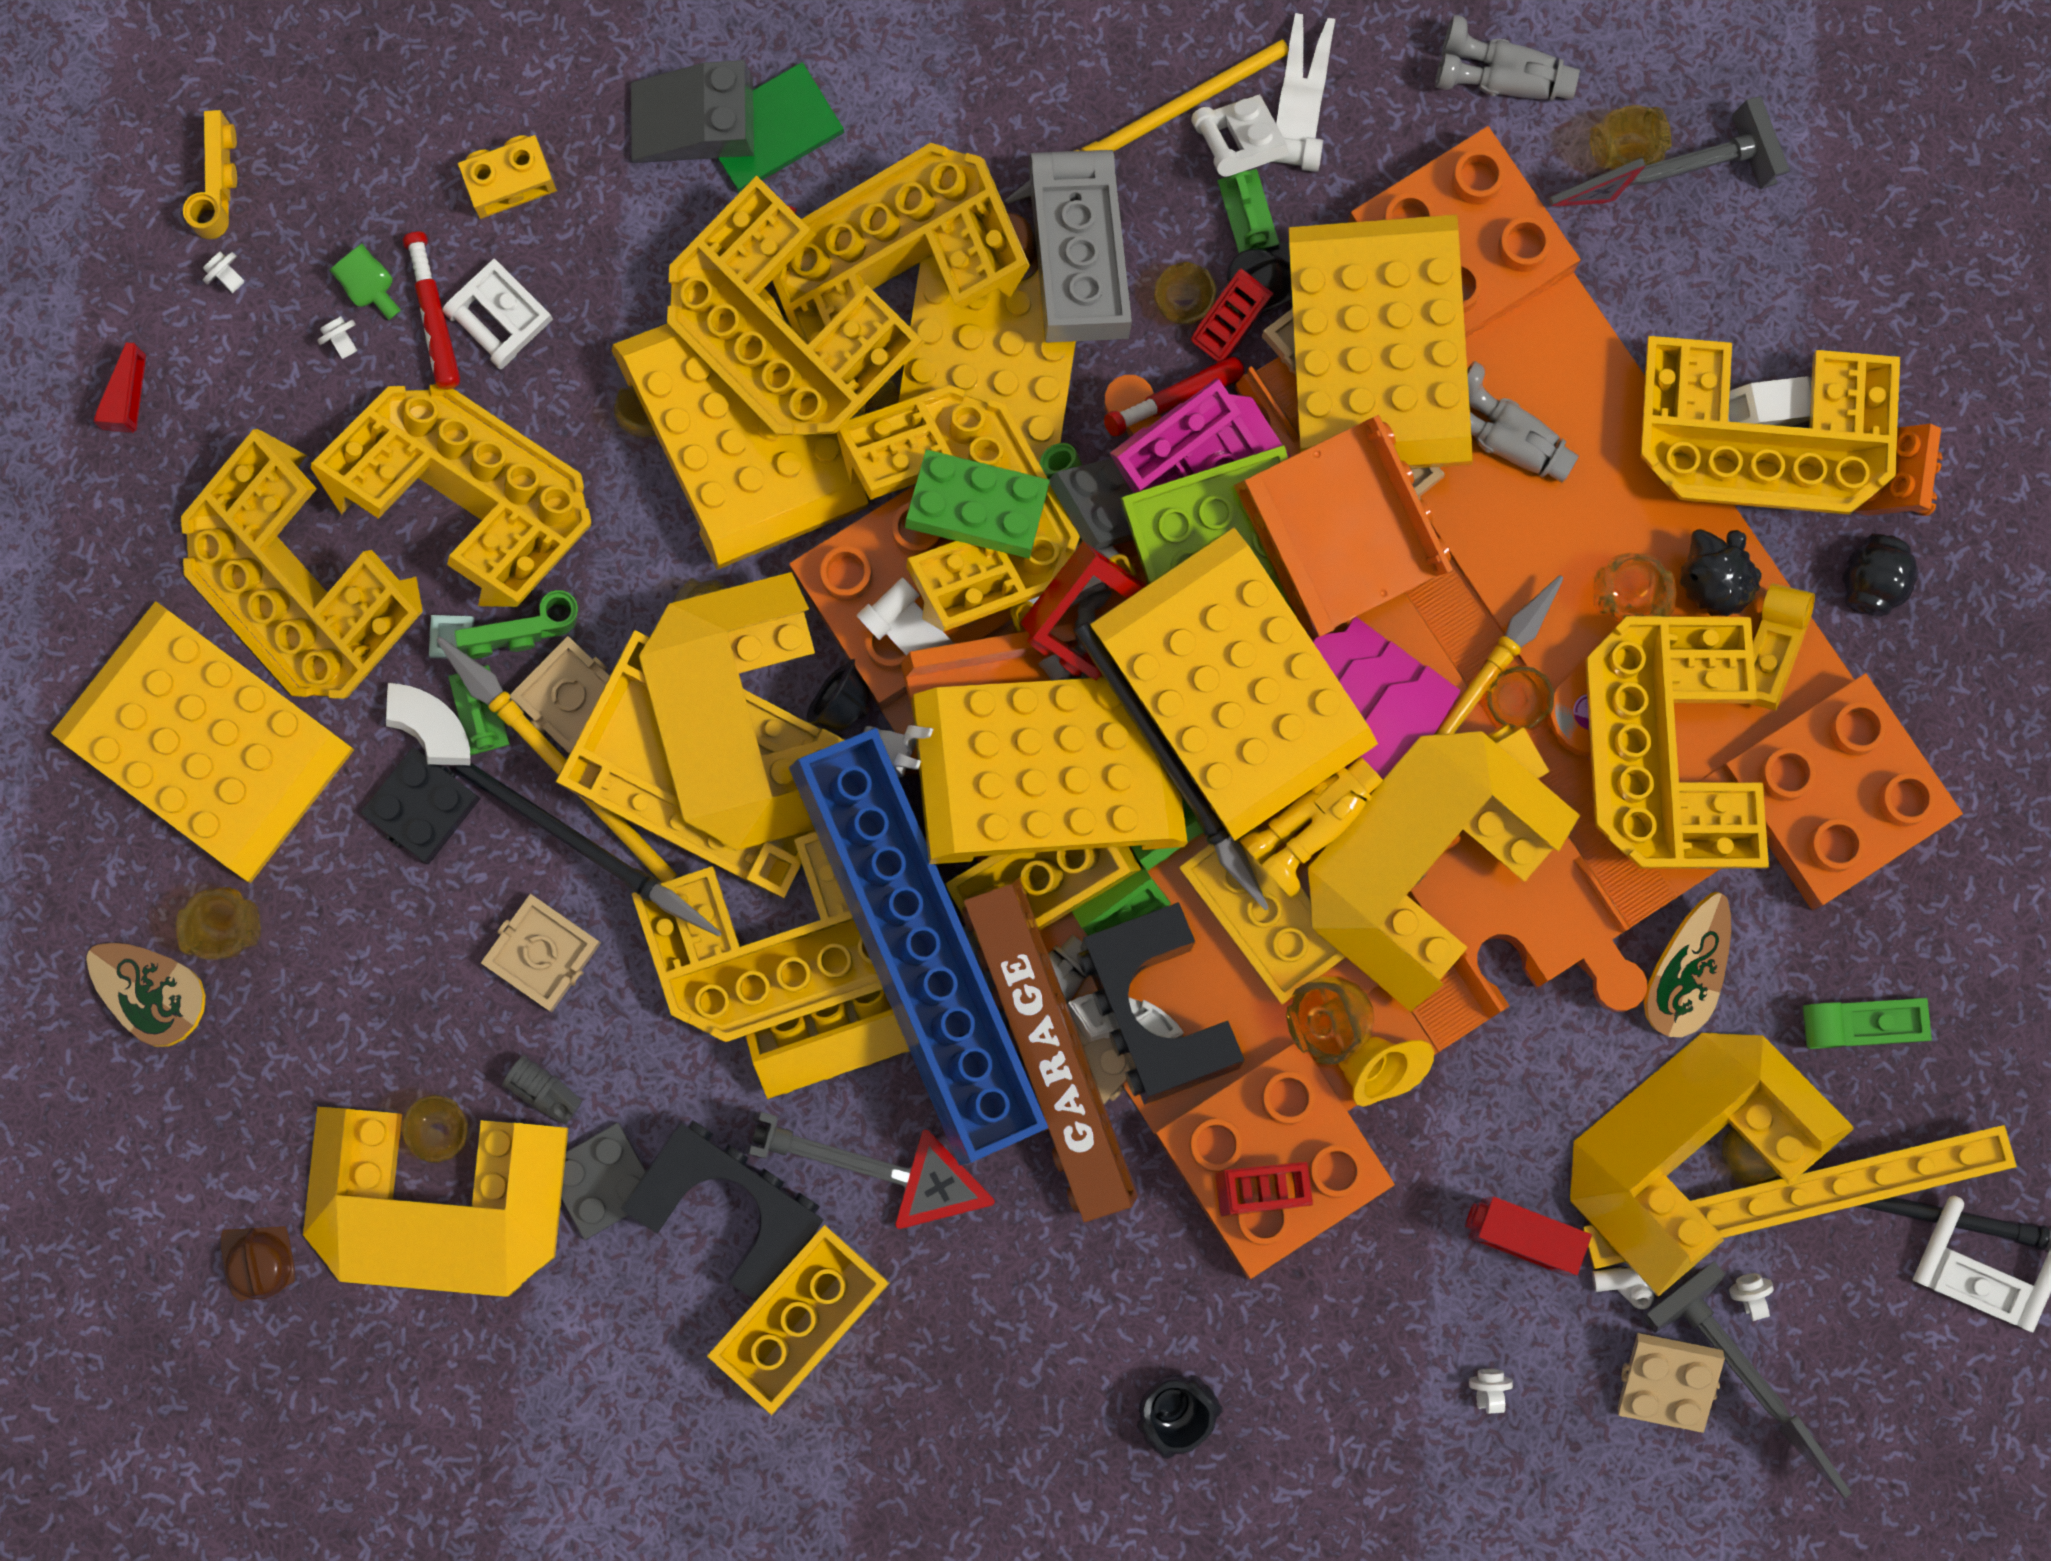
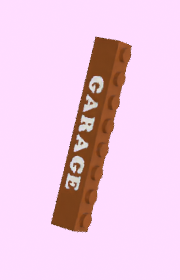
[962,877,1138,1223]

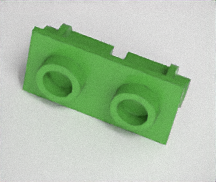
[1217,169,1279,253]
[448,665,510,756]

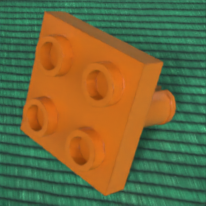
[1854,423,1942,516]

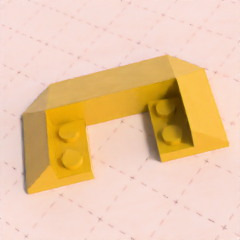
[772,143,1030,344]
[667,175,925,436]
[1640,336,1900,515]
[311,384,591,607]
[837,385,1080,632]
[181,429,423,699]
[638,572,839,851]
[1585,616,1769,869]
[1307,731,1580,1012]
[631,832,883,1042]
[1570,1033,1854,1297]
[303,1107,569,1297]

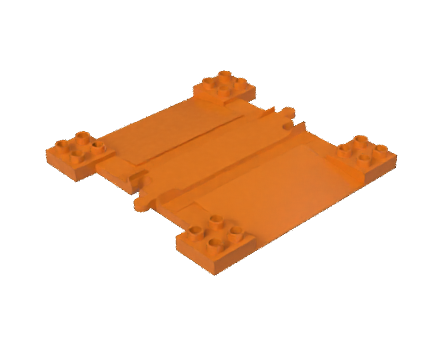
[789,126,1963,1279]

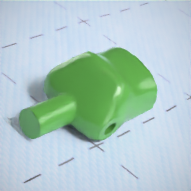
[329,243,401,321]

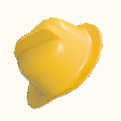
[1338,1036,1434,1107]

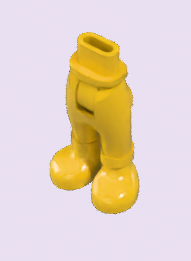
[1240,757,1383,898]

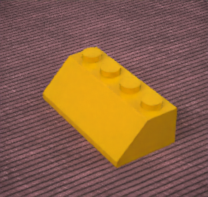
[945,846,1142,947]
[746,989,910,1099]
[707,1225,890,1415]

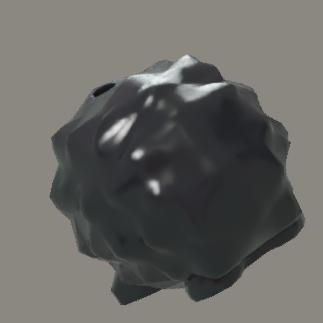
[1680,529,1762,617]

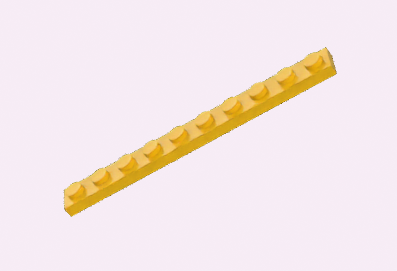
[1582,1125,2017,1270]

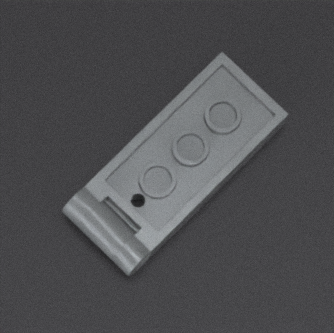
[1029,150,1132,342]

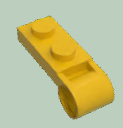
[183,110,237,239]
[1752,583,1815,711]

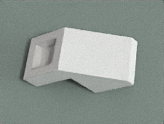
[1728,376,1812,427]

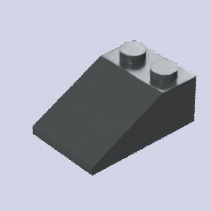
[631,60,754,163]

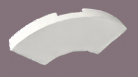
[386,683,470,765]
[1067,994,1184,1042]

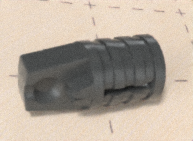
[502,1055,582,1125]

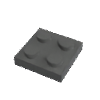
[1049,458,1133,550]
[561,1123,646,1240]

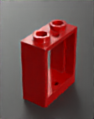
[1020,541,1147,681]
[1465,1196,1592,1276]

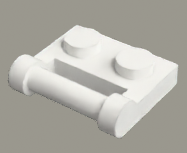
[1191,94,1289,176]
[442,258,553,369]

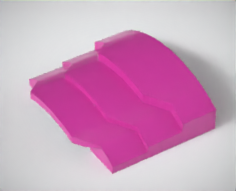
[1110,378,1291,493]
[1313,617,1461,800]

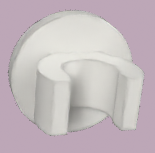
[203,251,244,293]
[317,316,357,359]
[1729,1273,1774,1321]
[1469,1369,1513,1414]

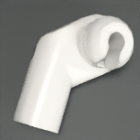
[1592,1267,1654,1309]

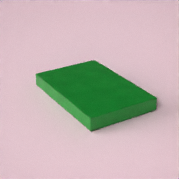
[718,62,845,193]

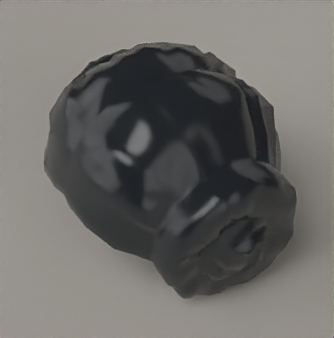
[1842,533,1918,616]
[1137,1374,1223,1459]

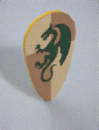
[1643,892,1731,1037]
[86,943,206,1047]

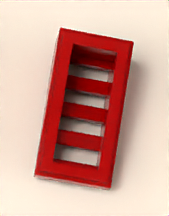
[1191,268,1274,362]
[94,342,146,433]
[1215,1162,1313,1216]

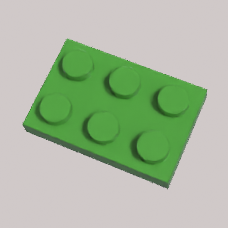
[905,449,1050,559]

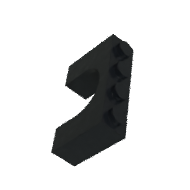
[1077,902,1244,1105]
[621,1120,824,1301]

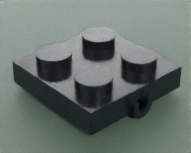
[361,747,481,865]

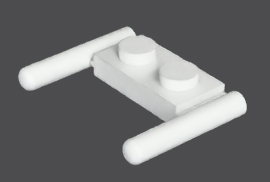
[1912,1196,2051,1333]

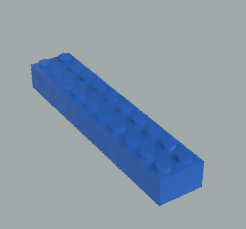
[789,727,1049,1166]

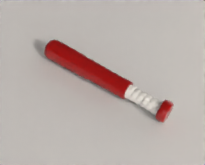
[402,231,460,390]
[1104,357,1245,437]

